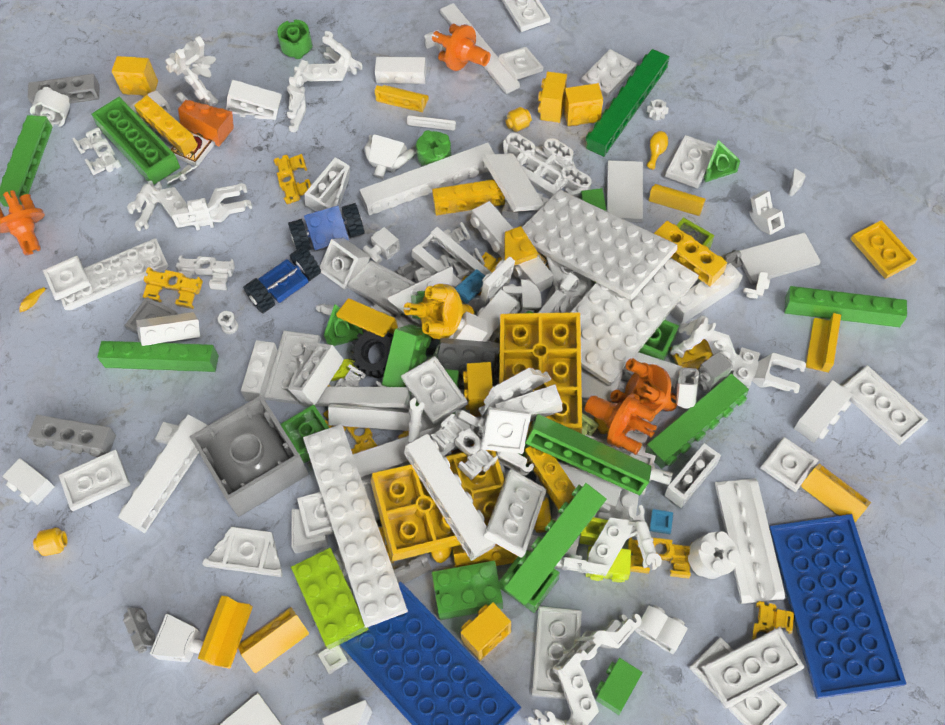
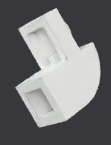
[749,190,785,235]
[502,279,542,313]

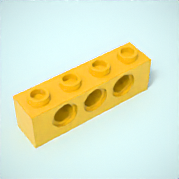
[134,95,198,156]
[654,221,727,287]
[525,446,576,510]

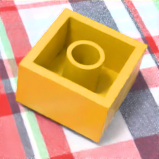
[112,56,158,96]
[538,71,567,123]
[564,83,603,126]
[463,362,493,417]
[460,602,511,662]

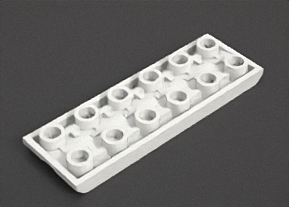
[61,238,168,310]
[715,478,785,604]

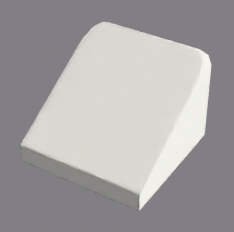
[789,169,806,196]

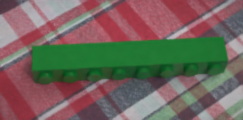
[585,49,670,157]

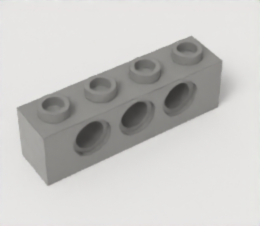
[28,74,100,104]
[28,415,116,457]

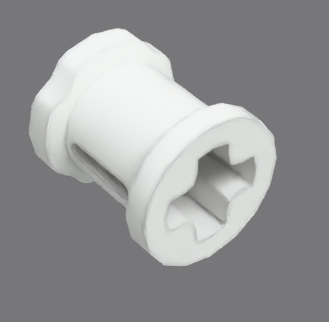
[217,311,239,334]

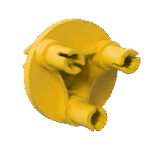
[403,284,474,339]

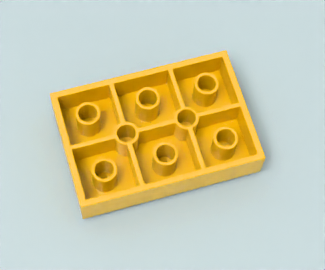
[499,312,582,435]
[371,450,505,562]

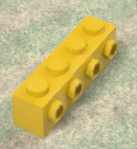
[432,179,505,216]

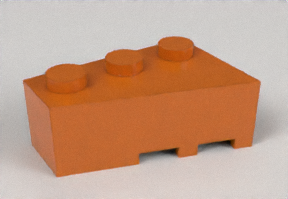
[178,100,234,147]

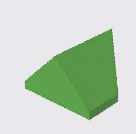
[704,140,740,182]
[324,304,364,346]

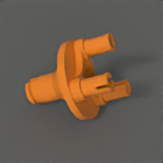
[432,23,491,71]
[0,190,45,255]
[610,358,678,419]
[585,393,657,455]

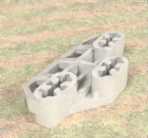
[503,133,591,198]

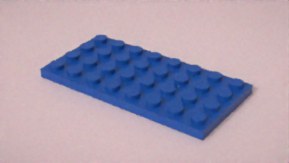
[769,514,907,699]
[340,581,522,725]

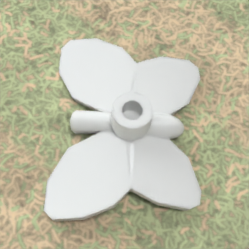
[191,56,216,78]
[166,165,198,184]

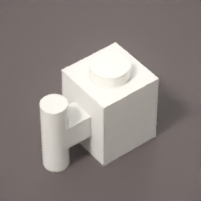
[363,227,400,264]

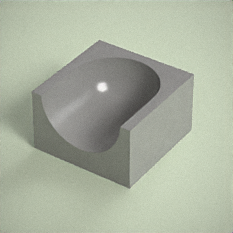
[190,395,309,517]

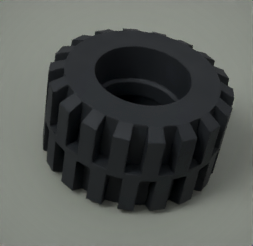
[350,330,394,378]

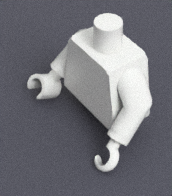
[364,134,417,179]

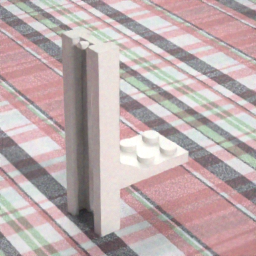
[412,227,520,313]

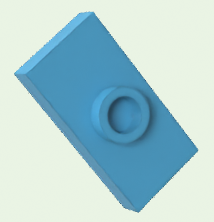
[455,269,485,304]

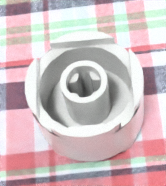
[30,87,70,127]
[688,531,740,579]

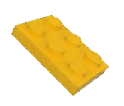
[851,220,917,279]

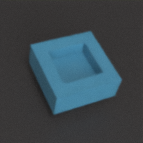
[649,509,673,535]

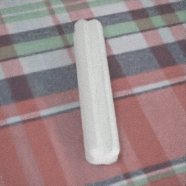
[407,115,456,131]

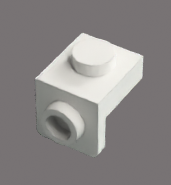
[424,29,446,52]
[743,272,770,299]

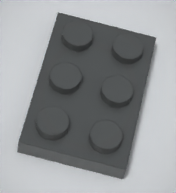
[436,338,500,377]

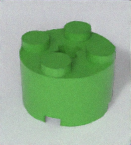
[277,19,313,59]
[416,130,452,167]

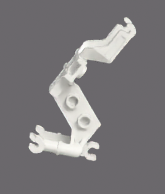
[287,31,362,132]
[165,36,218,107]
[127,181,252,231]
[670,316,806,393]
[405,398,534,476]
[527,505,662,576]
[525,614,641,725]

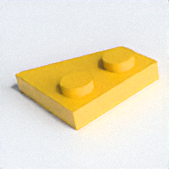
[504,226,538,266]
[670,339,713,370]

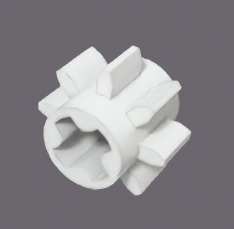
[647,99,669,121]

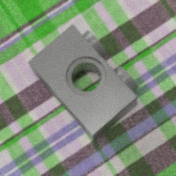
[698,352,733,394]

